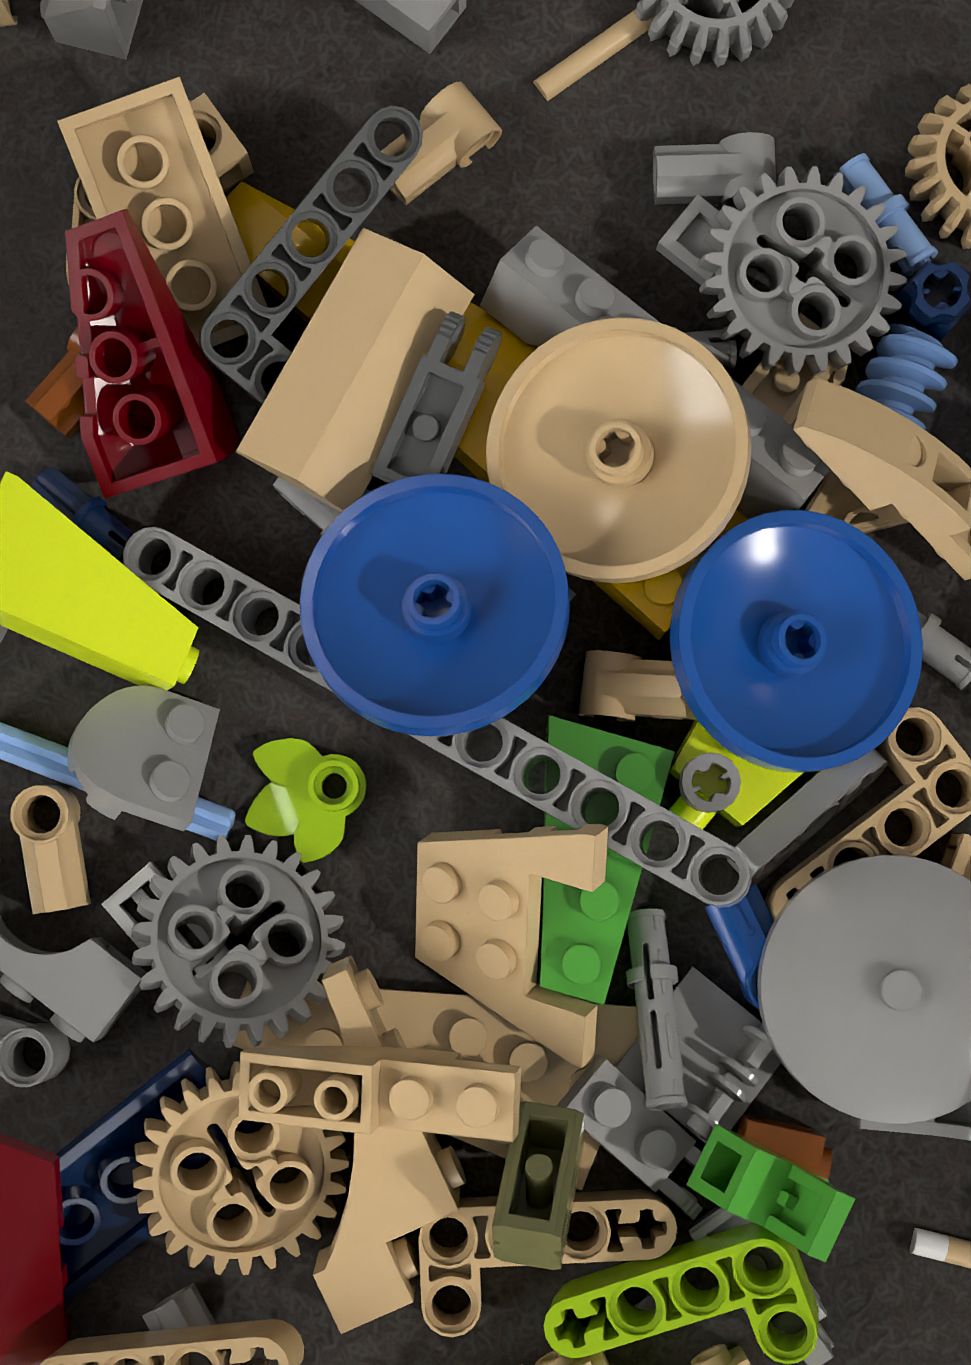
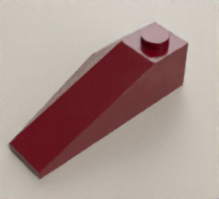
[65,209,241,498]
[0,1132,71,1365]

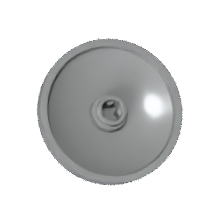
[757,855,971,1124]

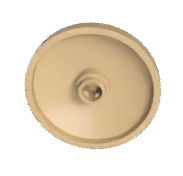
[486,317,751,583]

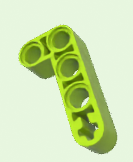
[544,1222,819,1364]

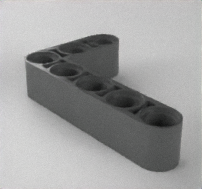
[199,106,423,405]

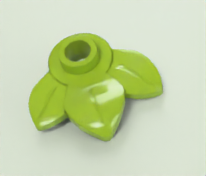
[245,738,367,863]

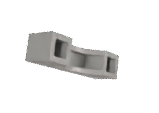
[0,860,147,1042]

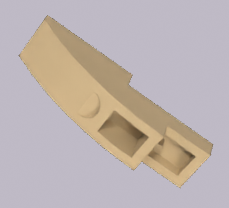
[793,378,971,580]
[238,1046,521,1142]

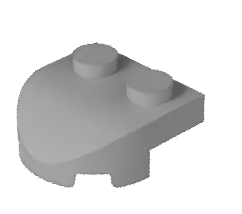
[67,685,220,831]

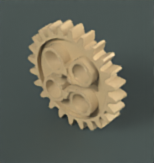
[132,1061,349,1275]

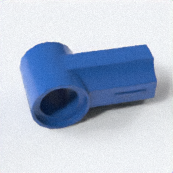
[704,883,774,1010]

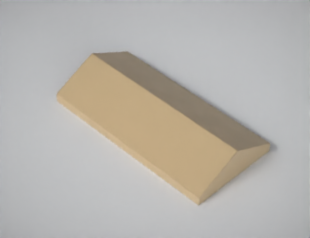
[57,77,268,347]
[236,228,474,513]

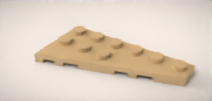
[223,981,639,1190]

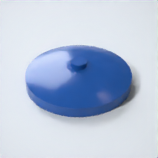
[300,474,570,736]
[670,510,923,773]

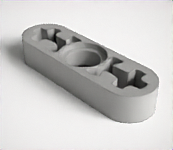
[727,748,888,885]

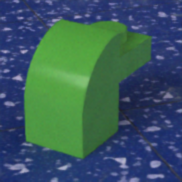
[686,1124,855,1262]

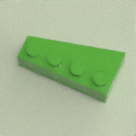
[538,715,675,1005]

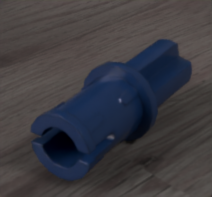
[30,467,134,566]

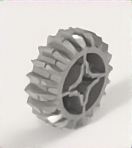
[635,0,794,68]

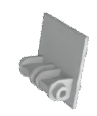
[615,966,781,1144]

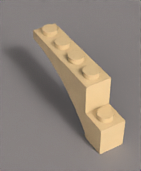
[313,955,466,1334]

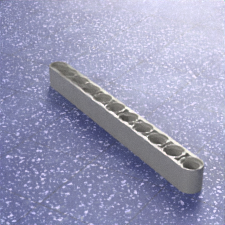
[123,527,752,908]

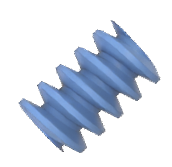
[855,324,958,430]

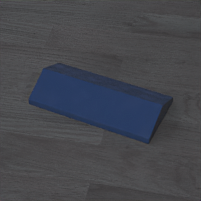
[55,1049,261,1304]

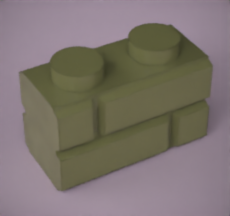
[492,1101,584,1270]

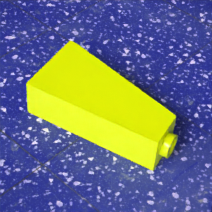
[0,471,199,691]

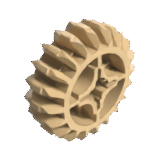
[905,84,971,250]

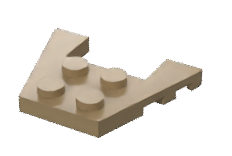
[415,824,608,1068]

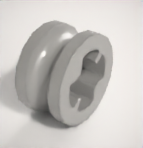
[678,753,741,813]

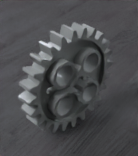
[698,166,907,377]
[131,835,345,1048]

